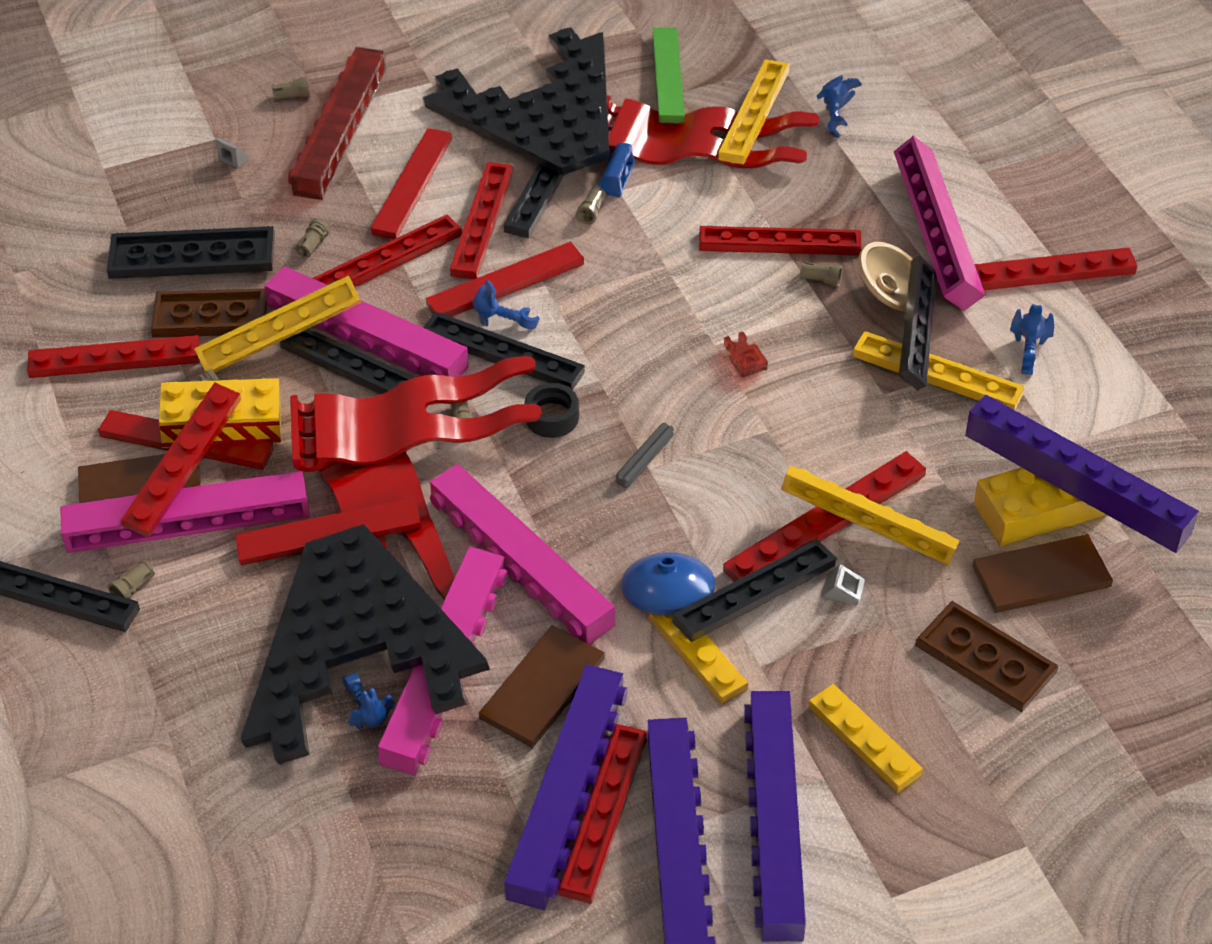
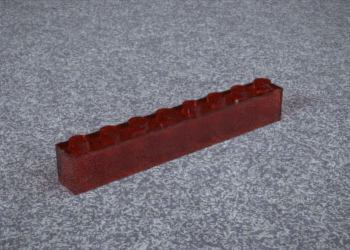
[288,47,387,200]

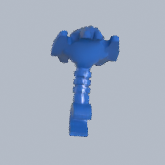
[817,75,862,138]
[473,280,540,329]
[1010,304,1055,375]
[341,672,395,729]

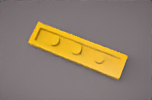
[649,613,748,705]
[808,684,923,793]

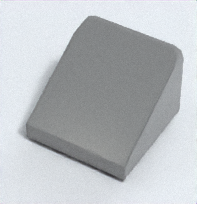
[215,137,250,169]
[822,564,865,605]

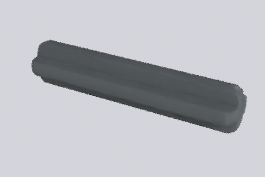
[615,423,674,488]

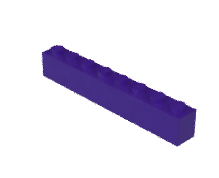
[965,395,1199,553]
[504,664,628,910]
[744,691,806,941]
[647,718,716,944]

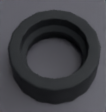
[524,383,579,438]

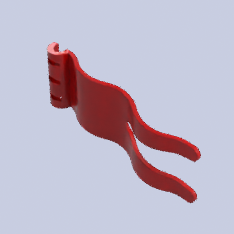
[607,95,820,169]
[290,356,542,472]
[318,452,455,600]

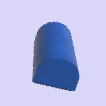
[600,143,635,197]

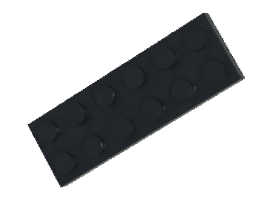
[107,226,275,279]

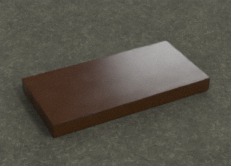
[151,288,267,338]
[78,454,201,503]
[972,534,1113,613]
[915,601,1059,712]
[479,625,605,748]

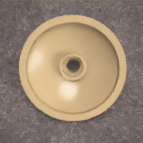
[858,242,912,312]

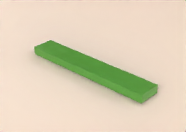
[652,27,685,123]

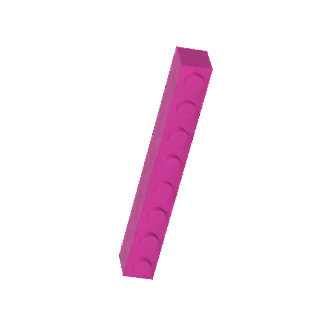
[893,136,985,311]
[264,266,469,377]
[430,464,615,644]
[60,471,310,553]
[378,546,508,776]

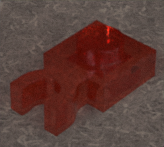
[724,331,768,378]

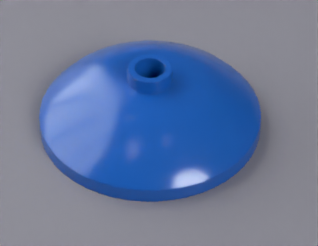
[621,552,715,615]

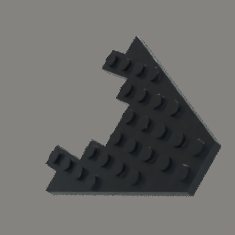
[422,27,610,176]
[241,524,490,765]

